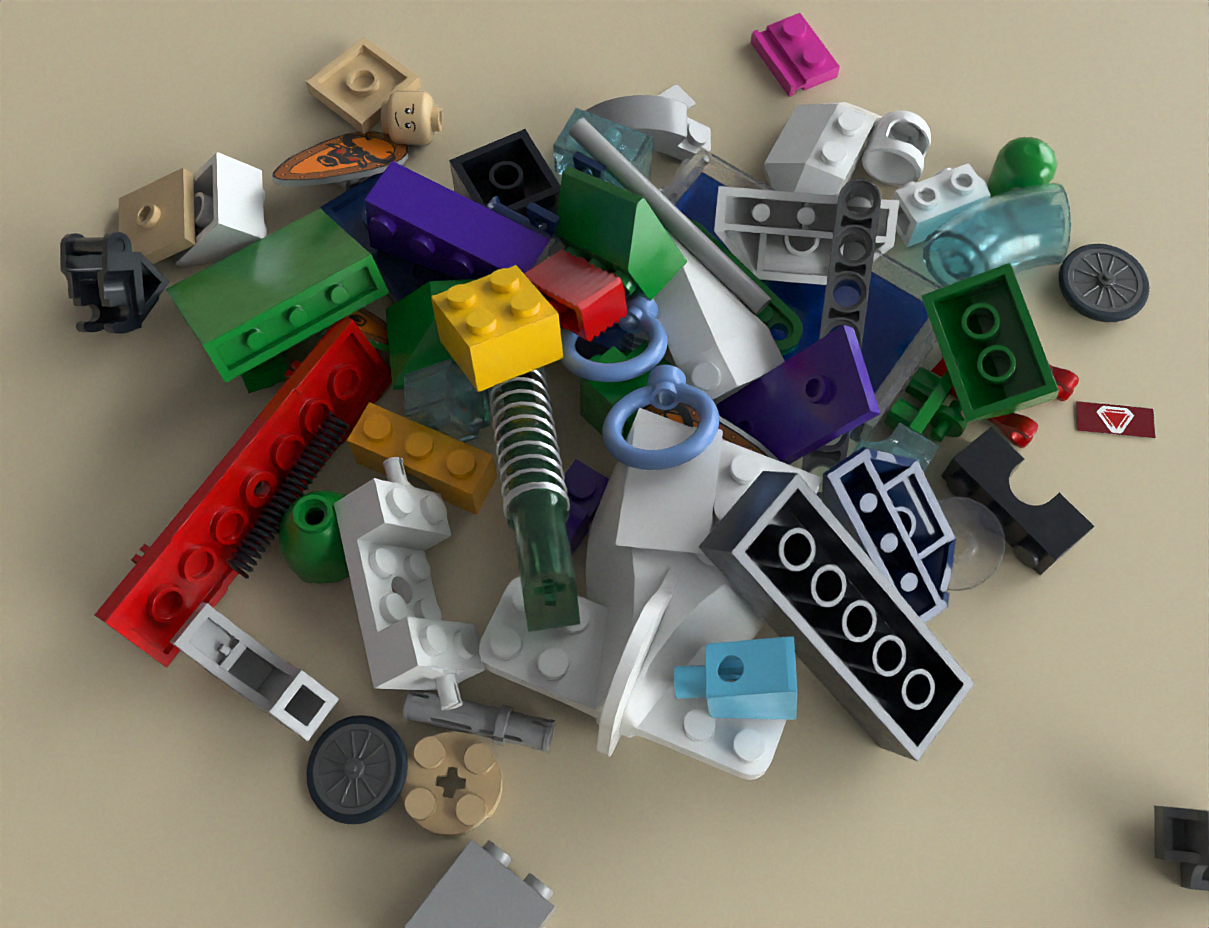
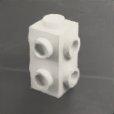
[893,163,991,247]

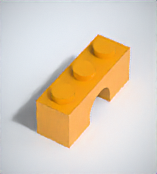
[347,402,497,515]

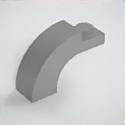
[573,95,711,169]
[169,602,339,741]

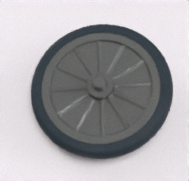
[1058,244,1150,322]
[306,715,408,825]

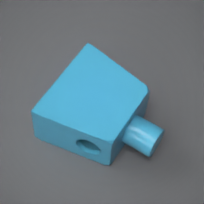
[674,637,797,720]

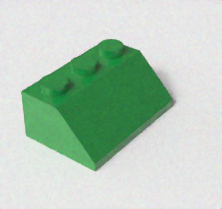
[556,166,687,301]
[921,263,1059,423]

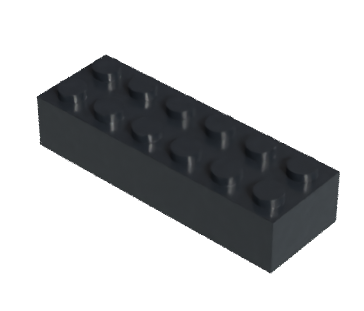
[698,471,975,762]

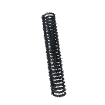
[227,411,350,579]

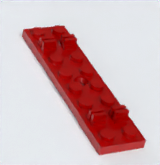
[94,317,392,668]

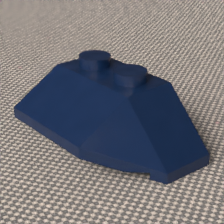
[822,447,956,623]

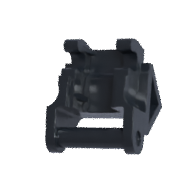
[60,232,169,334]

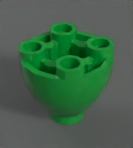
[279,490,349,584]

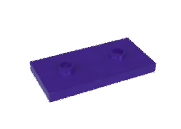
[716,325,881,465]

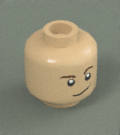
[381,90,443,146]

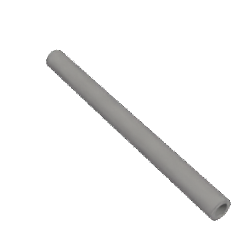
[569,118,772,315]

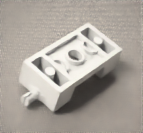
[334,457,486,710]

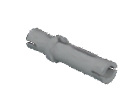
[403,690,555,753]

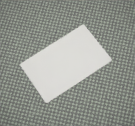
[615,423,723,554]

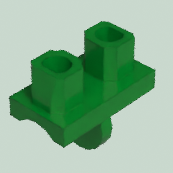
[884,367,967,453]

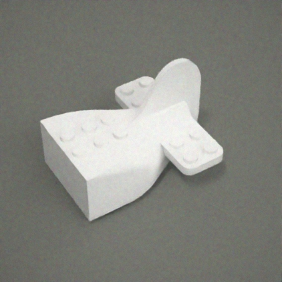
[479,408,823,780]

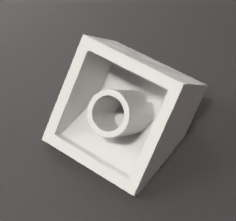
[175,152,267,267]

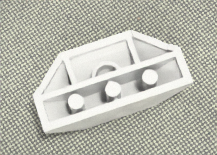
[763,102,882,196]
[714,186,899,285]

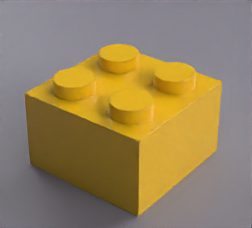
[431,265,563,392]

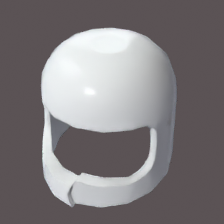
[862,110,931,186]

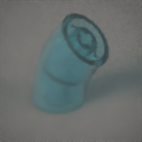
[922,183,1071,287]

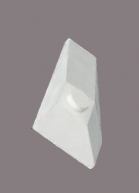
[653,230,785,405]

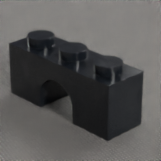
[941,427,1095,576]

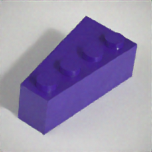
[364,161,550,280]

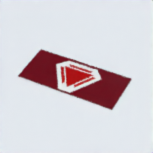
[1076,401,1156,439]

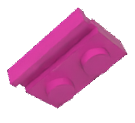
[750,13,840,97]

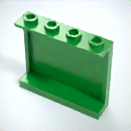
[166,208,389,383]

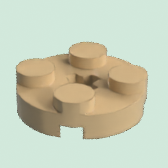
[401,731,503,837]

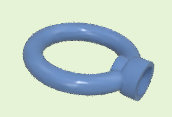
[560,292,668,382]
[602,365,719,470]

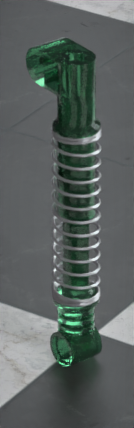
[488,366,580,632]

